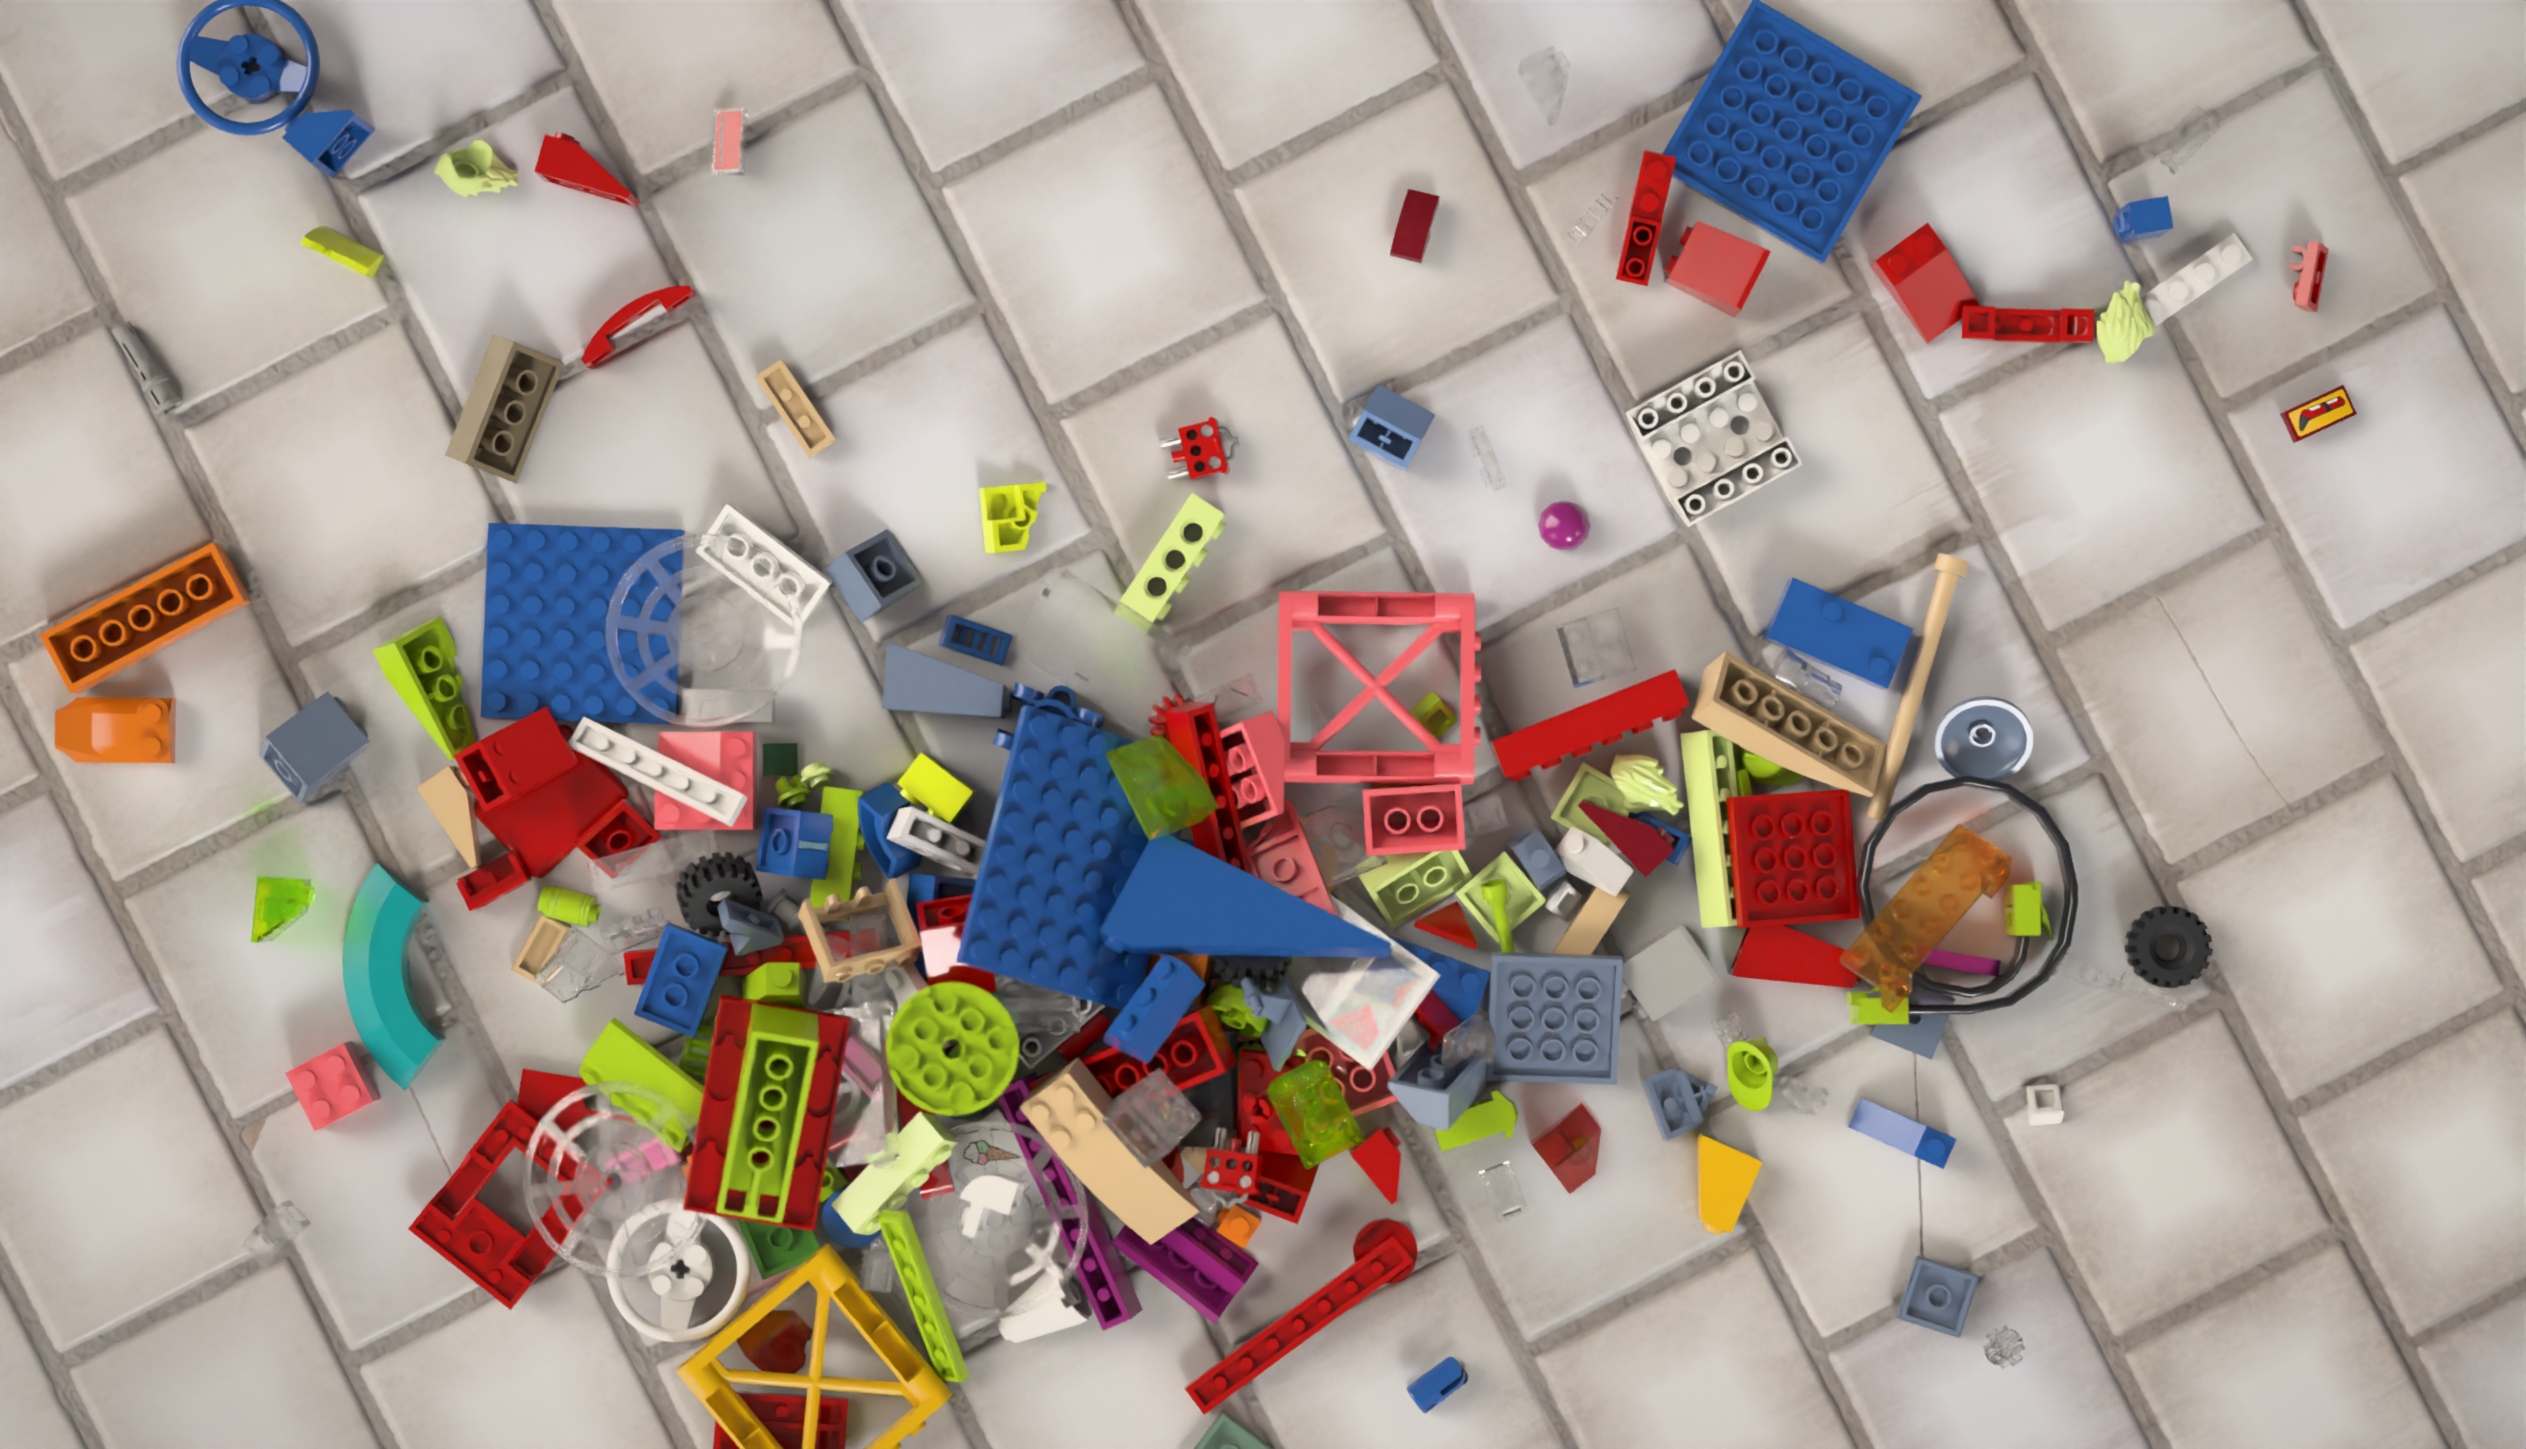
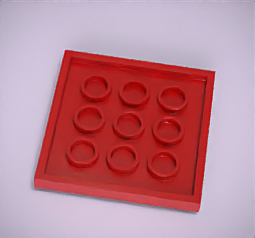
[1726,789,1860,928]

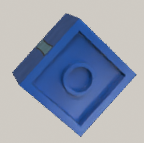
[756,806,833,880]

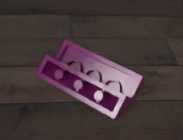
[1111,1215,1259,1323]

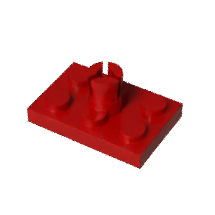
[1236,1049,1306,1155]

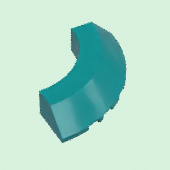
[342,862,446,1091]

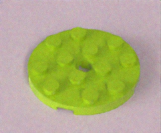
[886,982,1020,1115]

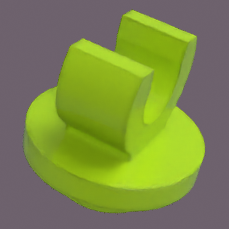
[775,775,810,809]

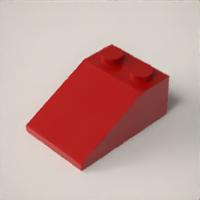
[534,132,640,208]
[1870,222,1980,343]

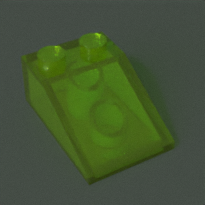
[1105,734,1218,841]

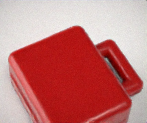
[474,725,628,878]

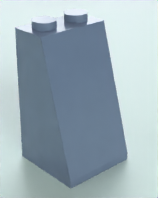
[883,643,1012,719]

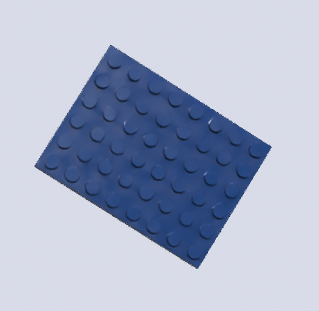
[955,706,1187,1011]

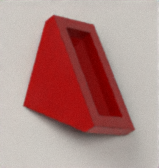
[1413,901,1478,950]

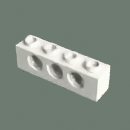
[886,807,986,880]

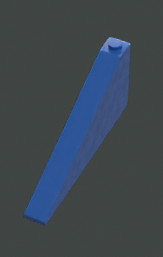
[1100,829,1392,958]

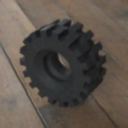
[675,852,763,936]
[2125,906,2213,988]
[1211,955,1292,990]

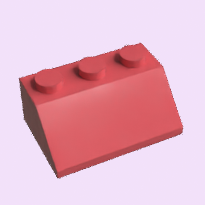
[1362,784,1465,856]

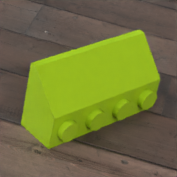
[578,1017,704,1153]

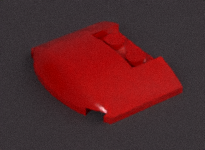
[713,1391,848,1449]

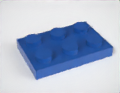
[634,922,730,1038]

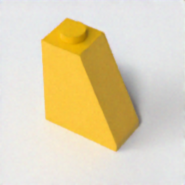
[1697,1133,1763,1236]

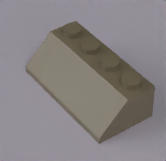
[445,335,564,484]

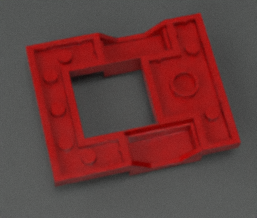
[408,1099,613,1310]

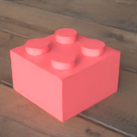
[285,1041,381,1131]

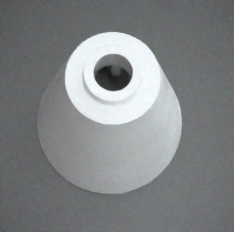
[998,1262,1092,1343]

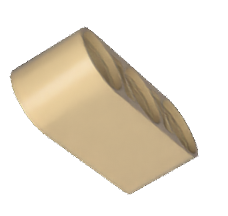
[1552,886,1630,955]

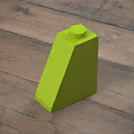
[741,963,808,1009]

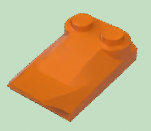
[55,697,176,763]

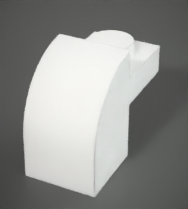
[960,1174,1026,1238]

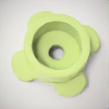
[800,761,834,790]

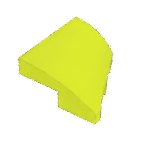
[300,226,384,278]
[979,482,1047,553]

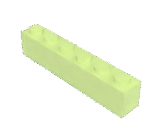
[1680,730,1738,928]

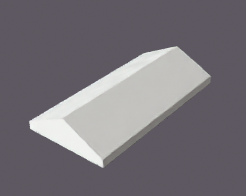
[695,502,832,631]

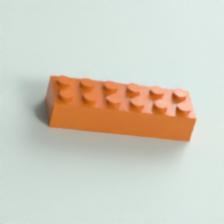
[39,543,252,694]

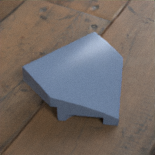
[1641,1068,1718,1140]

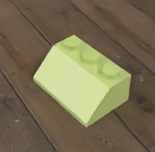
[1353,850,1473,930]

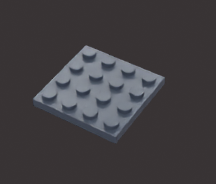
[1486,952,1623,1085]

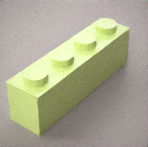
[831,1112,957,1235]

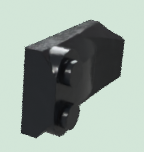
[1175,1031,1237,1147]

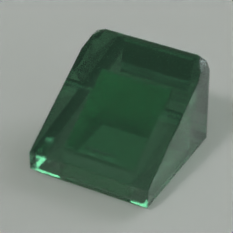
[763,743,798,776]

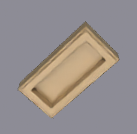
[511,912,572,985]

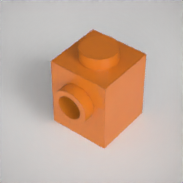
[1215,1203,1262,1249]

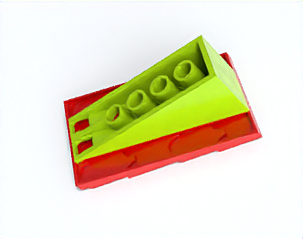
[683,994,851,1231]

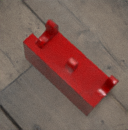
[456,849,533,911]
[1393,979,1460,1052]

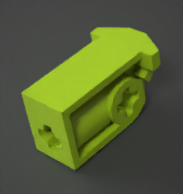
[1434,1090,1519,1152]

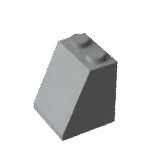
[1621,923,1721,1022]

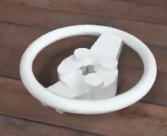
[607,1198,750,1342]

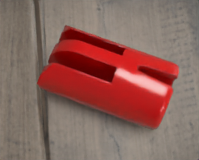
[1055,1010,1110,1063]

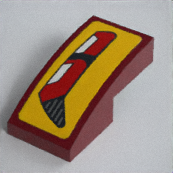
[2280,385,2357,443]

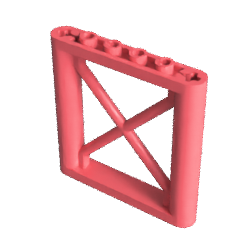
[1277,591,1481,785]

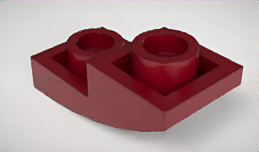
[1390,189,1440,263]

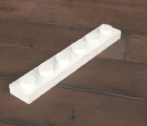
[568,716,748,827]

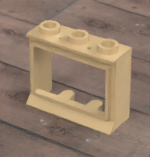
[797,878,922,983]

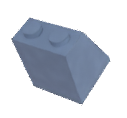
[259,691,369,804]

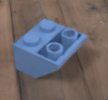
[1348,384,1435,472]

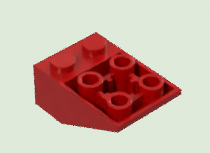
[454,706,579,813]

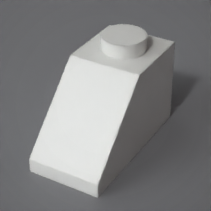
[1554,826,1634,896]

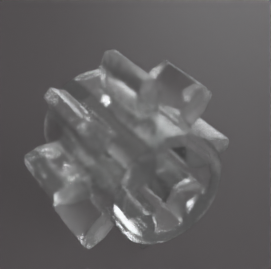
[1983,1325,2025,1369]

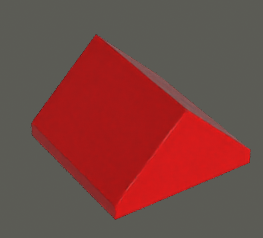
[573,799,662,880]

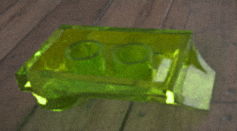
[1266,1060,1365,1170]

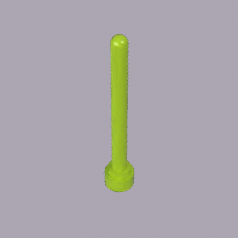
[1481,879,1515,952]

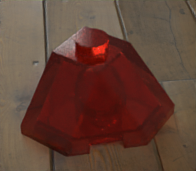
[1530,1103,1601,1194]
[736,1310,813,1374]

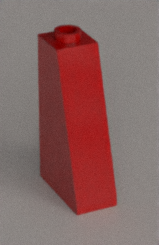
[1728,925,1867,988]

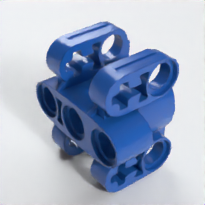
[992,682,1106,750]

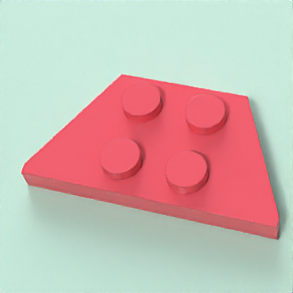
[1246,799,1338,915]

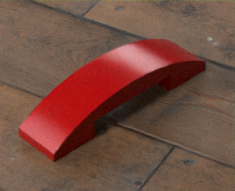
[581,285,696,368]
[1961,306,2094,343]

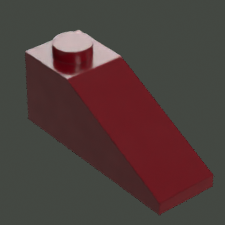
[1578,799,1674,877]

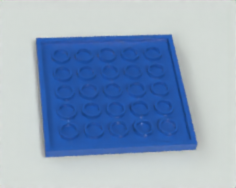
[1662,0,1922,265]
[481,523,685,725]

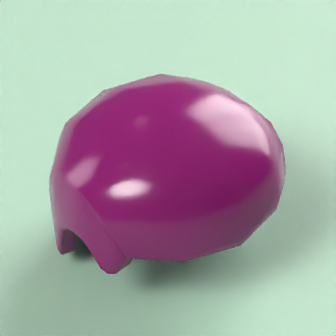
[1538,501,1591,550]

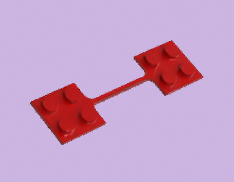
[517,1068,695,1162]

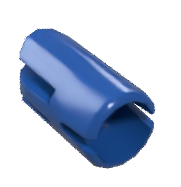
[1407,1357,1469,1413]

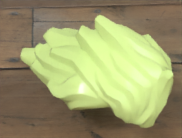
[433,139,518,198]
[2097,280,2155,363]
[1610,754,1684,815]

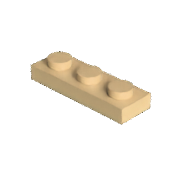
[755,359,837,458]

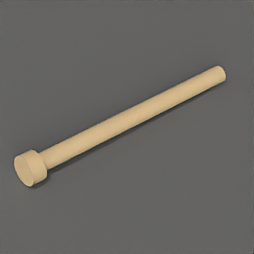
[1866,553,1969,821]

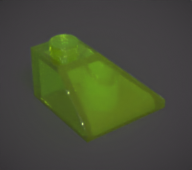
[251,876,315,943]

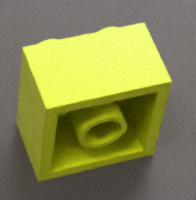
[897,752,977,823]

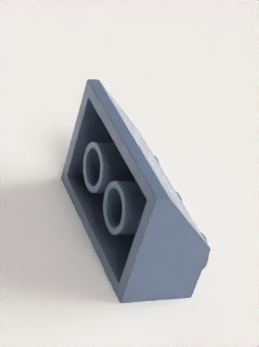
[1388,1040,1487,1130]

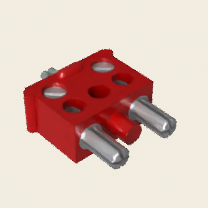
[1159,417,1240,481]
[1199,1127,1263,1209]

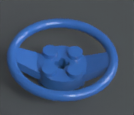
[177,0,320,136]

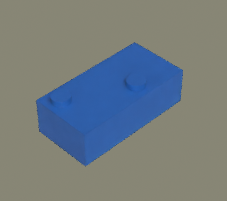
[1763,577,1913,690]

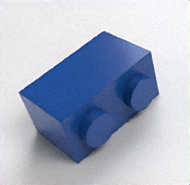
[2113,196,2174,243]

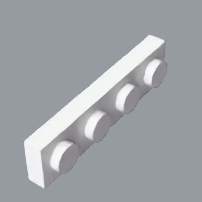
[2140,233,2253,326]

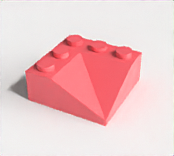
[1219,710,1285,829]
[654,731,757,830]
[1291,1003,1398,1132]

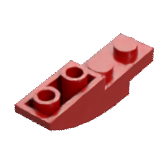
[1616,150,1676,286]

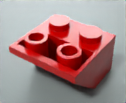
[1237,1150,1321,1225]

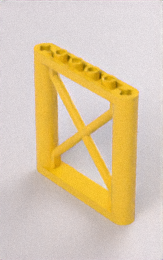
[675,1243,953,1449]

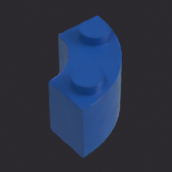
[858,781,922,879]

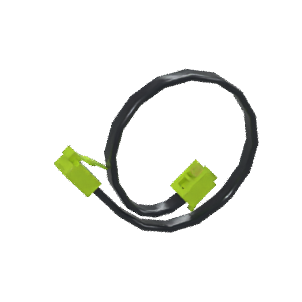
[1846,776,2078,1024]

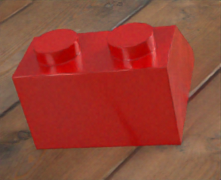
[1349,1124,1401,1205]

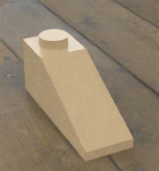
[416,766,482,869]

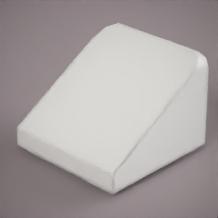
[2026,1084,2064,1125]

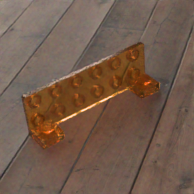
[1840,824,2012,1013]

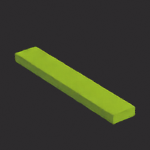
[877,1209,970,1383]

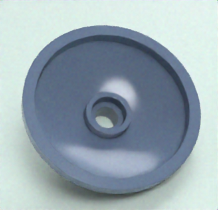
[1934,696,2033,782]

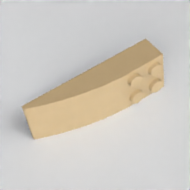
[1691,651,1886,797]
[1019,1058,1201,1245]

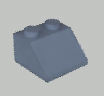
[825,529,924,623]

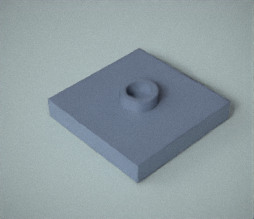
[1870,975,1955,1060]
[1896,1255,1979,1338]

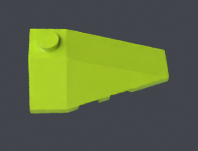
[372,616,476,760]

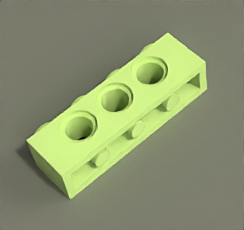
[1120,492,1227,623]

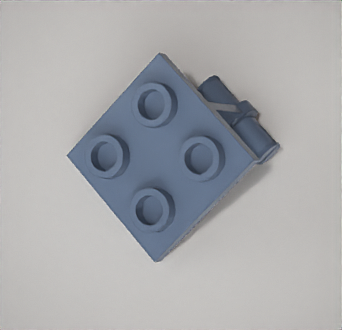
[1240,978,1307,1071]

